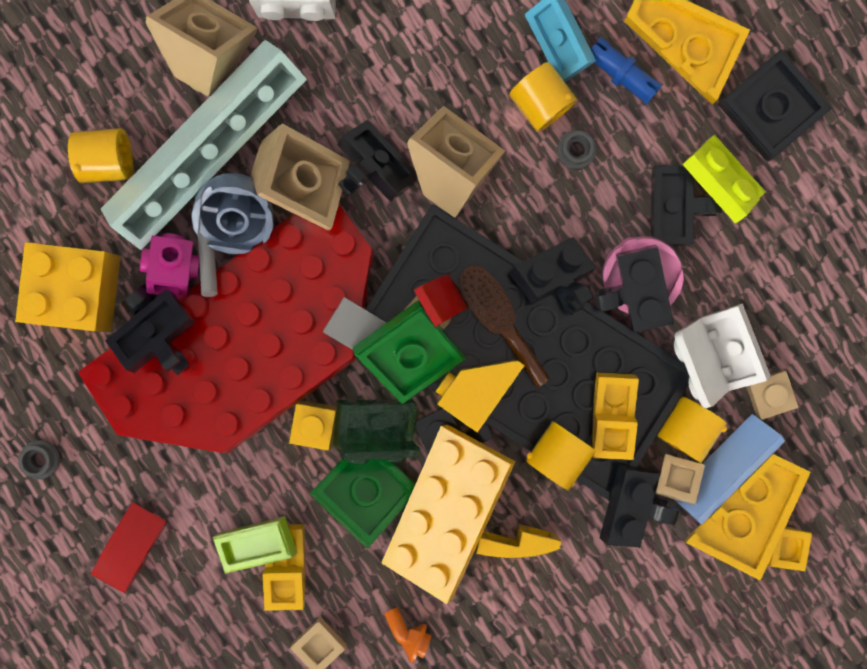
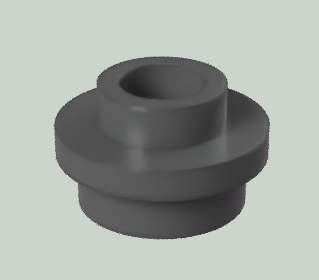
[557,130,596,170]
[18,440,60,479]

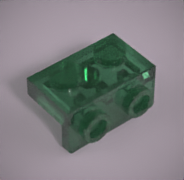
[333,399,420,464]

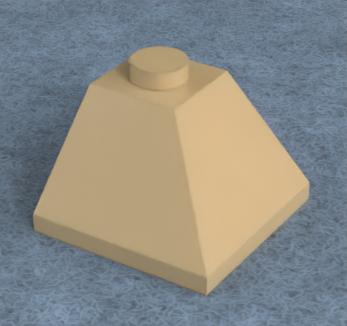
[146,0,258,97]
[407,106,505,218]
[251,123,350,230]

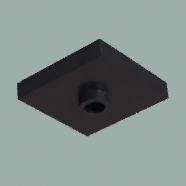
[718,50,832,162]

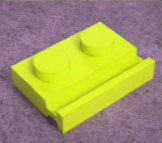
[682,134,766,224]

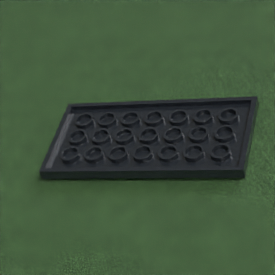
[365,204,690,501]

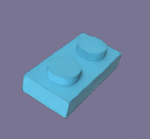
[524,0,596,82]

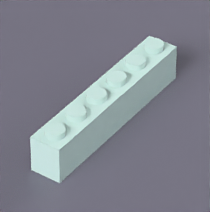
[101,40,307,250]

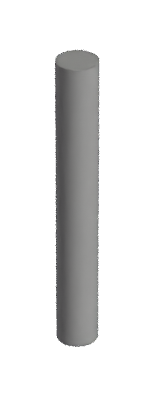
[194,191,218,297]

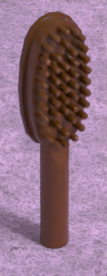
[459,266,550,388]

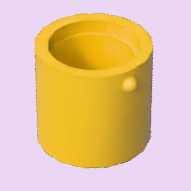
[509,62,578,132]
[68,128,134,184]
[657,396,727,464]
[526,421,596,491]

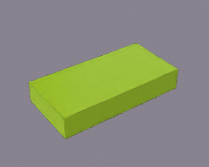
[213,516,297,573]

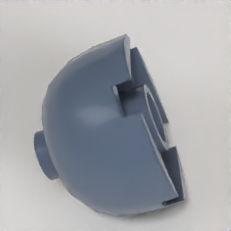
[191,173,274,254]

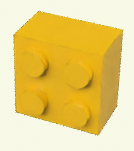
[15,242,121,332]

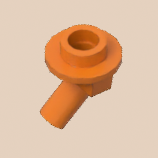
[384,607,431,663]

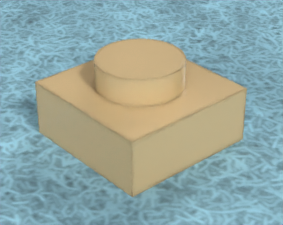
[746,370,799,420]
[655,454,705,505]
[290,616,347,669]

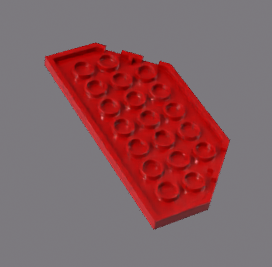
[78,204,375,454]

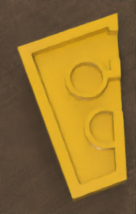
[624,0,750,105]
[683,454,811,581]

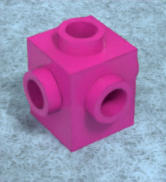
[140,233,199,297]

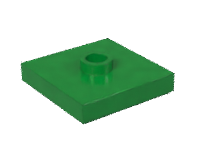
[353,300,466,404]
[309,435,416,548]

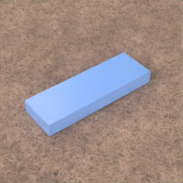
[675,414,785,525]

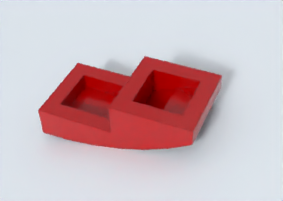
[414,274,469,327]
[90,502,167,594]

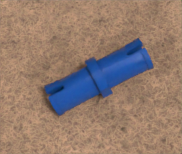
[591,37,663,105]

